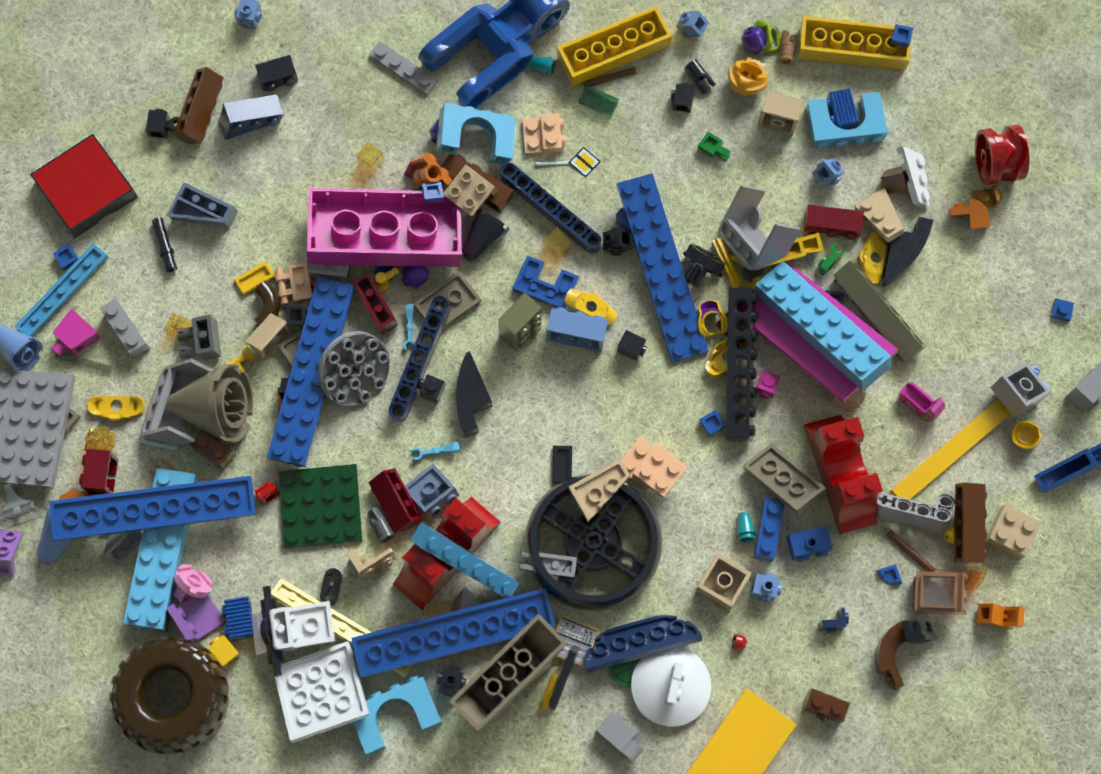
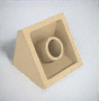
[245,313,289,359]

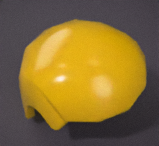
[1011,421,1041,450]

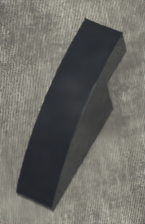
[881,217,934,287]
[456,351,493,438]

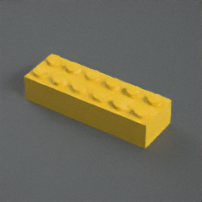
[557,6,672,87]
[797,16,911,71]

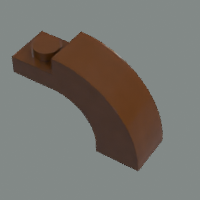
[875,622,906,690]

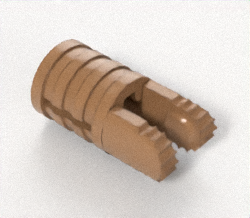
[778,30,797,65]

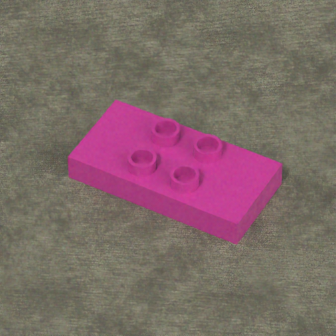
[307,188,462,267]

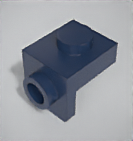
[819,608,849,634]

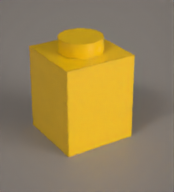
[208,635,240,669]

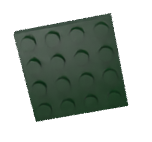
[279,464,363,549]

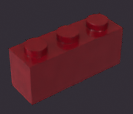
[803,204,864,240]
[352,272,399,335]
[368,468,423,533]

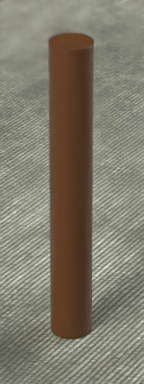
[583,67,636,89]
[886,530,936,572]

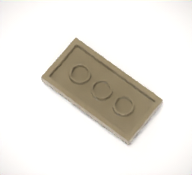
[743,443,826,515]

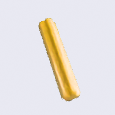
[712,238,743,288]

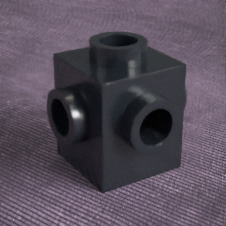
[603,227,632,256]
[436,666,467,697]

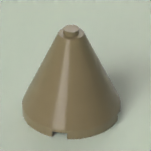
[166,364,253,442]

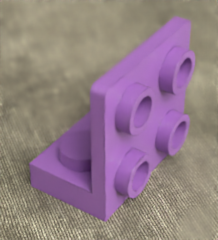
[0,529,23,577]
[167,595,225,642]

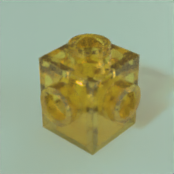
[84,426,116,452]

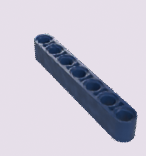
[500,162,601,254]
[388,296,451,422]

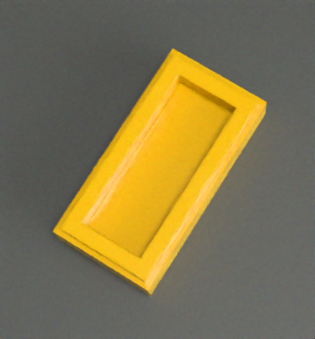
[234,261,275,296]

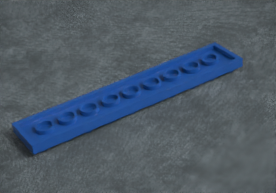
[616,173,708,363]
[267,277,355,468]
[49,476,256,542]
[351,588,556,678]

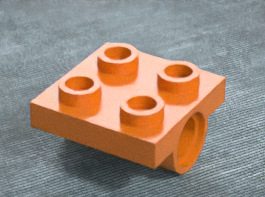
[410,152,452,187]

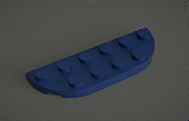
[585,615,703,673]

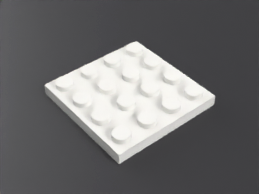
[275,641,370,743]

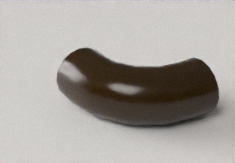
[253,281,280,326]

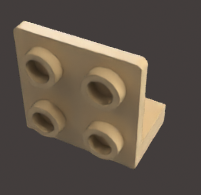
[443,164,499,216]
[346,548,395,579]

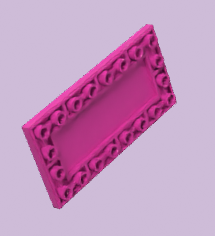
[739,261,898,403]

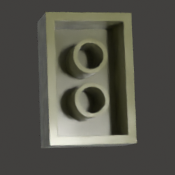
[498,293,542,351]

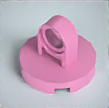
[174,564,212,604]

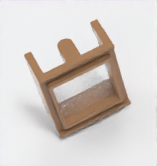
[912,571,968,615]

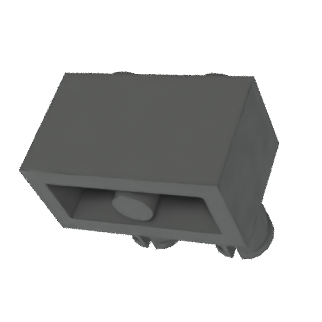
[177,314,221,361]

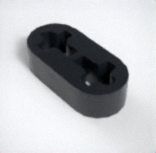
[320,568,342,606]

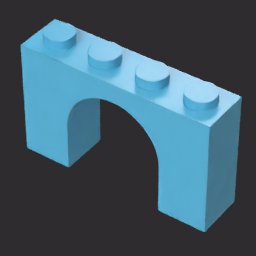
[805,92,888,149]
[436,103,516,164]
[353,675,442,755]

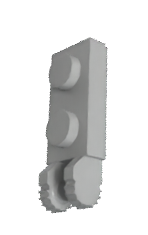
[519,552,577,578]

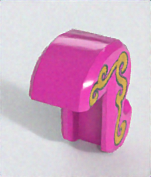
[898,382,945,421]

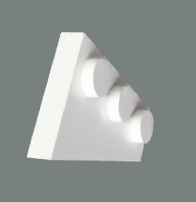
[897,146,930,208]

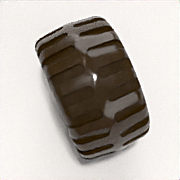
[109,637,230,755]

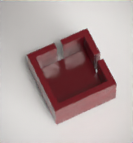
[79,449,119,495]

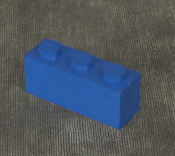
[753,497,785,562]

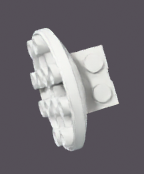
[631,647,711,727]

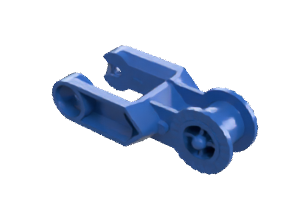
[418,0,570,109]

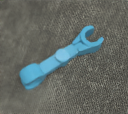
[404,304,415,352]
[411,442,460,461]

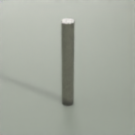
[55,353,112,373]

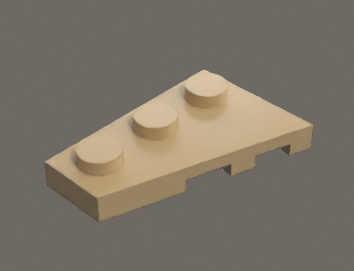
[854,188,904,243]
[569,459,630,522]

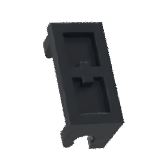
[901,620,937,644]

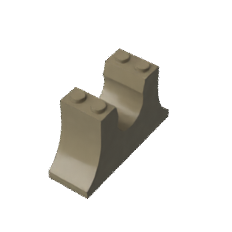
[449,614,567,732]

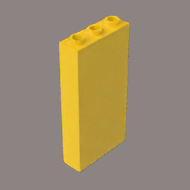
[686,688,797,774]

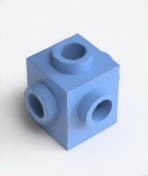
[234,0,262,29]
[676,11,709,38]
[811,159,845,187]
[751,573,782,603]

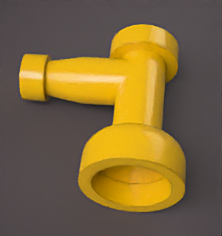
[375,267,399,293]
[226,346,255,377]

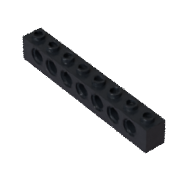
[726,287,758,442]

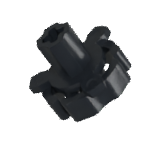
[683,243,726,287]

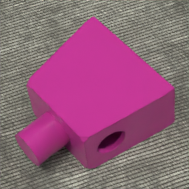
[51,309,100,356]

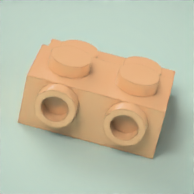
[522,114,565,155]

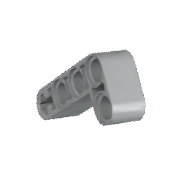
[876,493,955,534]

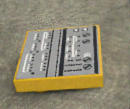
[556,615,599,668]

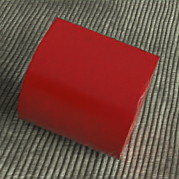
[254,480,280,505]

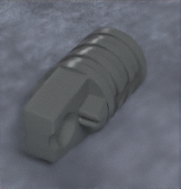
[367,506,395,544]

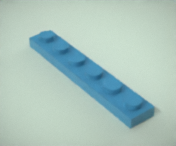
[14,244,108,337]

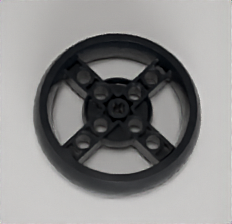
[524,474,662,611]

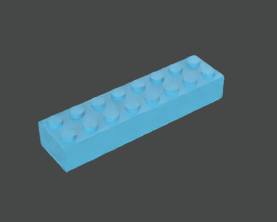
[755,261,891,391]
[123,468,199,632]

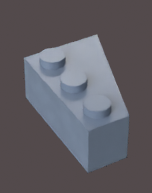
[166,182,238,227]

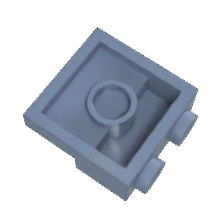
[405,464,459,519]

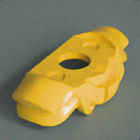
[858,232,887,285]
[564,289,617,325]
[705,338,747,379]
[88,396,145,422]

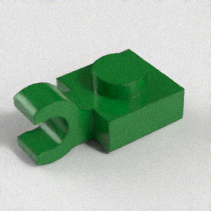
[697,131,731,161]
[818,243,845,276]

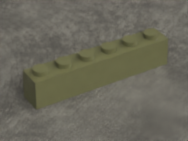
[833,260,926,362]

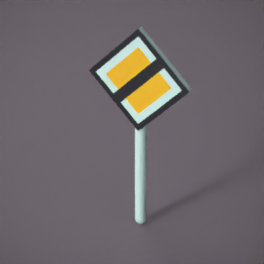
[535,146,601,178]

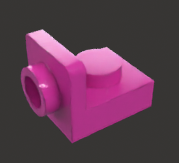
[756,370,781,399]

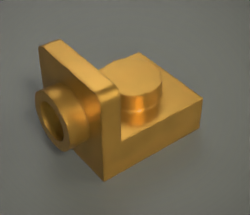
[971,185,1002,209]

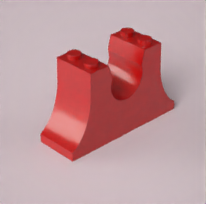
[804,414,883,535]
[393,496,501,610]

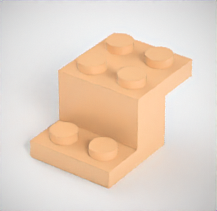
[622,437,688,499]

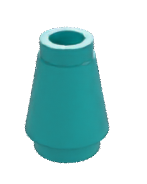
[527,57,556,75]
[736,512,756,543]

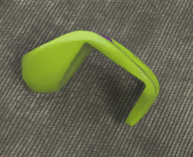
[753,20,781,52]

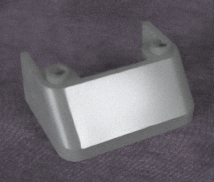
[719,185,800,271]
[141,358,213,446]

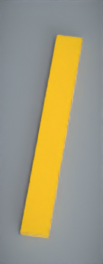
[890,399,1011,499]

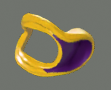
[698,300,728,337]

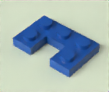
[512,255,579,309]

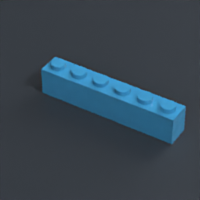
[411,522,520,598]

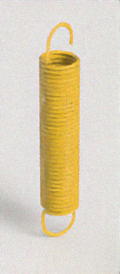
[537,667,561,716]

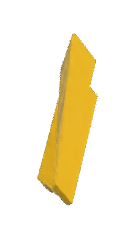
[730,233,824,271]

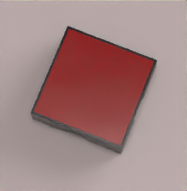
[30,134,138,238]

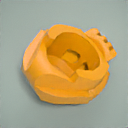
[727,57,768,97]

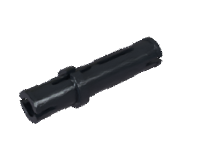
[151,217,178,272]

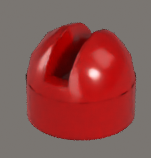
[732,634,748,650]

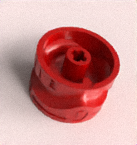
[974,124,1030,185]

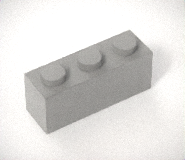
[100,298,150,359]

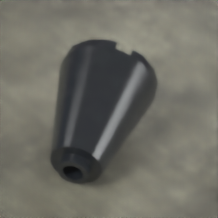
[462,208,510,262]

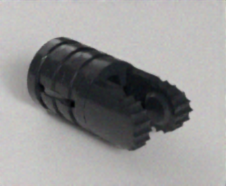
[684,59,716,94]

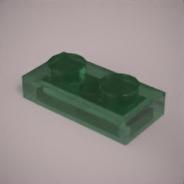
[578,85,619,117]

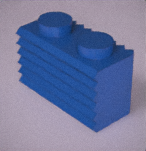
[826,88,859,130]
[222,596,254,641]

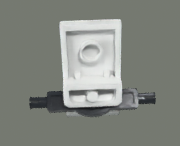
[251,586,335,677]

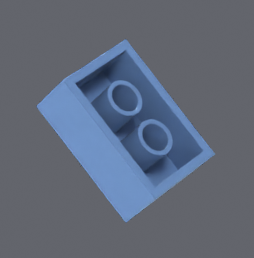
[546,307,608,352]

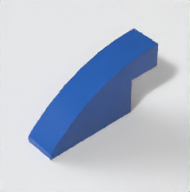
[1034,443,1101,493]

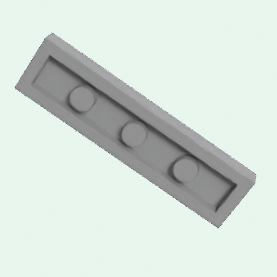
[369,41,438,95]

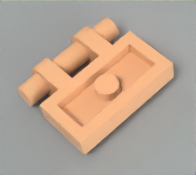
[275,262,312,306]

